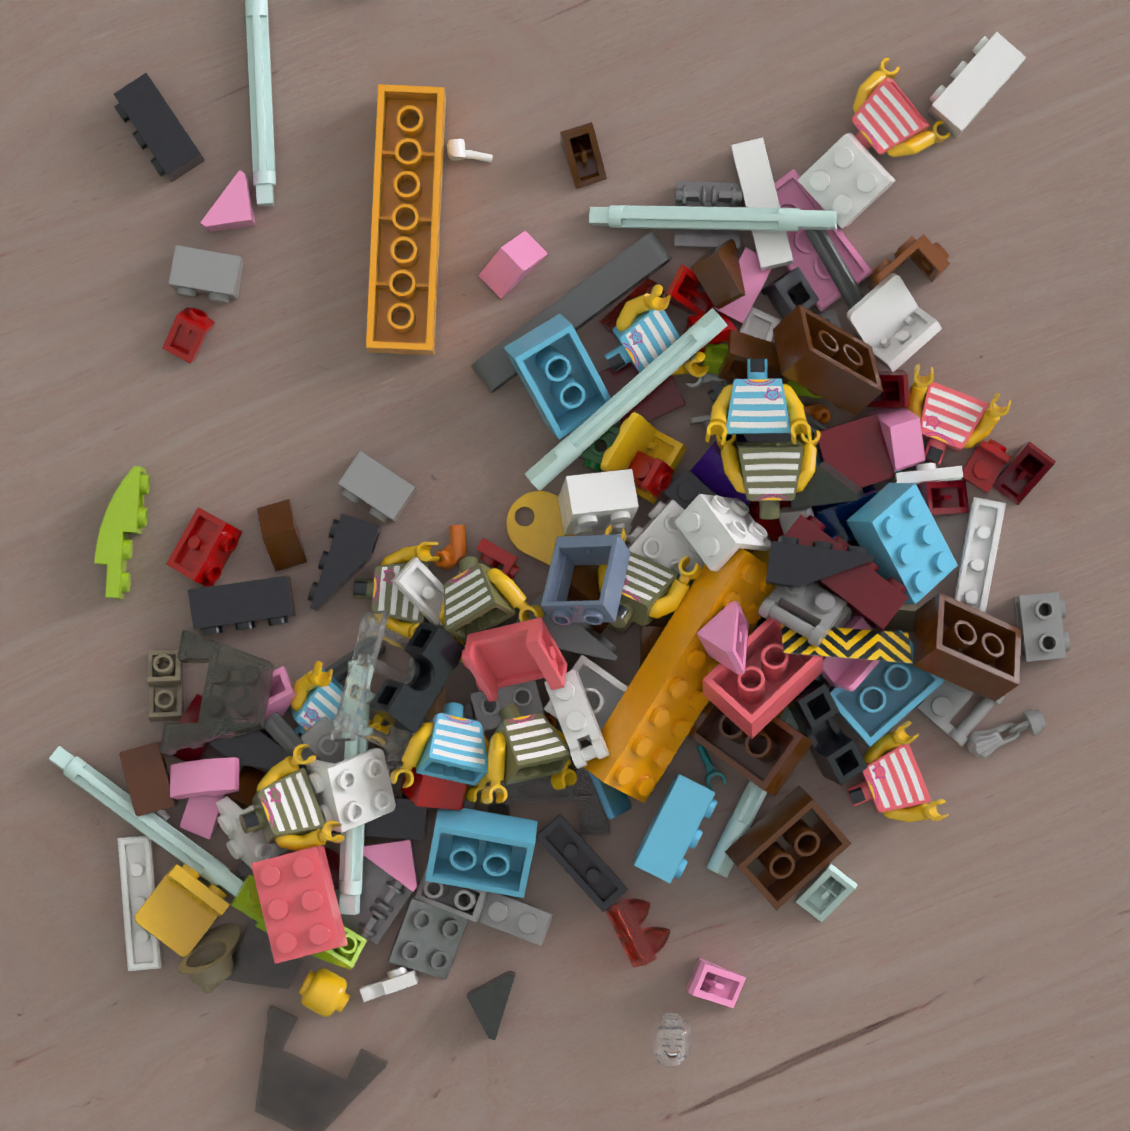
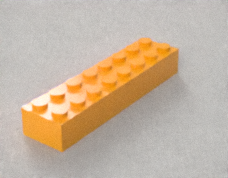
[366,84,446,355]
[583,548,777,804]

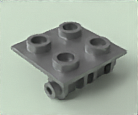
[674,181,742,248]
[335,855,413,945]
[388,897,468,979]

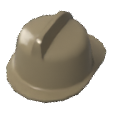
[178,923,241,993]

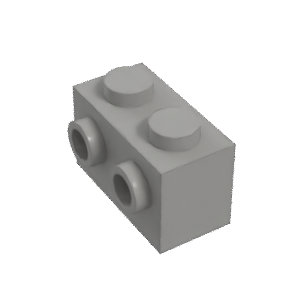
[1014,592,1070,662]
[470,680,545,732]

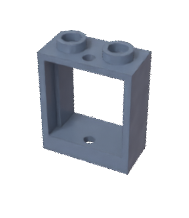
[541,534,631,626]

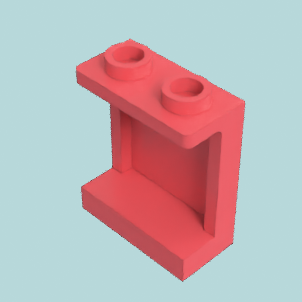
[462,617,568,702]

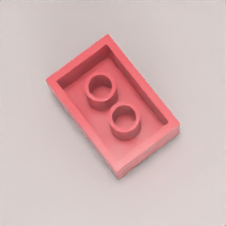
[703,617,823,739]
[251,846,348,964]

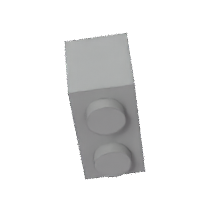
[169,245,245,303]
[338,451,417,523]

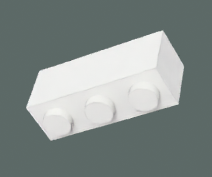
[928,32,1026,138]

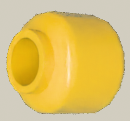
[298,967,350,1017]

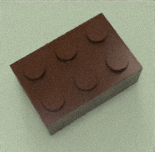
[772,305,883,416]
[913,593,1021,702]
[688,701,813,796]
[725,785,851,911]

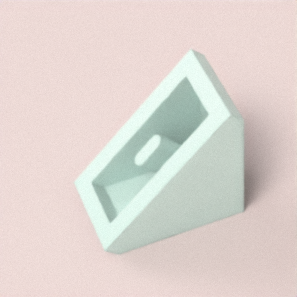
[796,863,857,922]

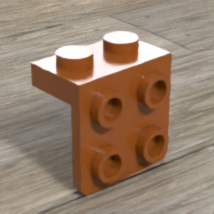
[868,234,950,290]

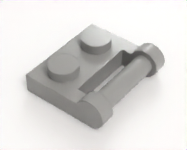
[758,583,847,647]
[916,680,1005,747]

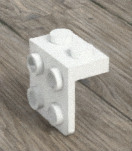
[847,273,942,372]
[675,494,771,571]
[626,499,705,581]
[306,748,396,833]
[216,796,288,869]

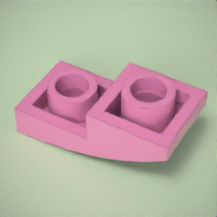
[714,247,771,323]
[170,757,239,800]
[180,794,227,840]

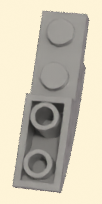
[415,867,553,946]

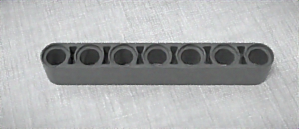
[471,232,672,393]

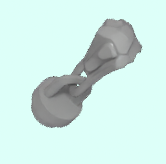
[967,709,1047,758]

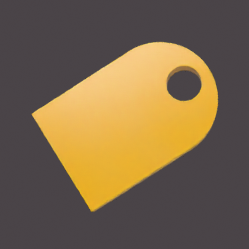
[506,491,574,566]

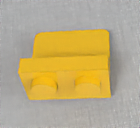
[600,412,688,504]
[134,863,230,957]

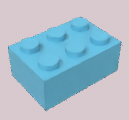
[503,314,611,440]
[846,483,958,604]
[829,630,945,747]
[632,772,718,883]
[425,808,538,898]

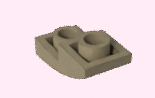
[147,649,184,722]

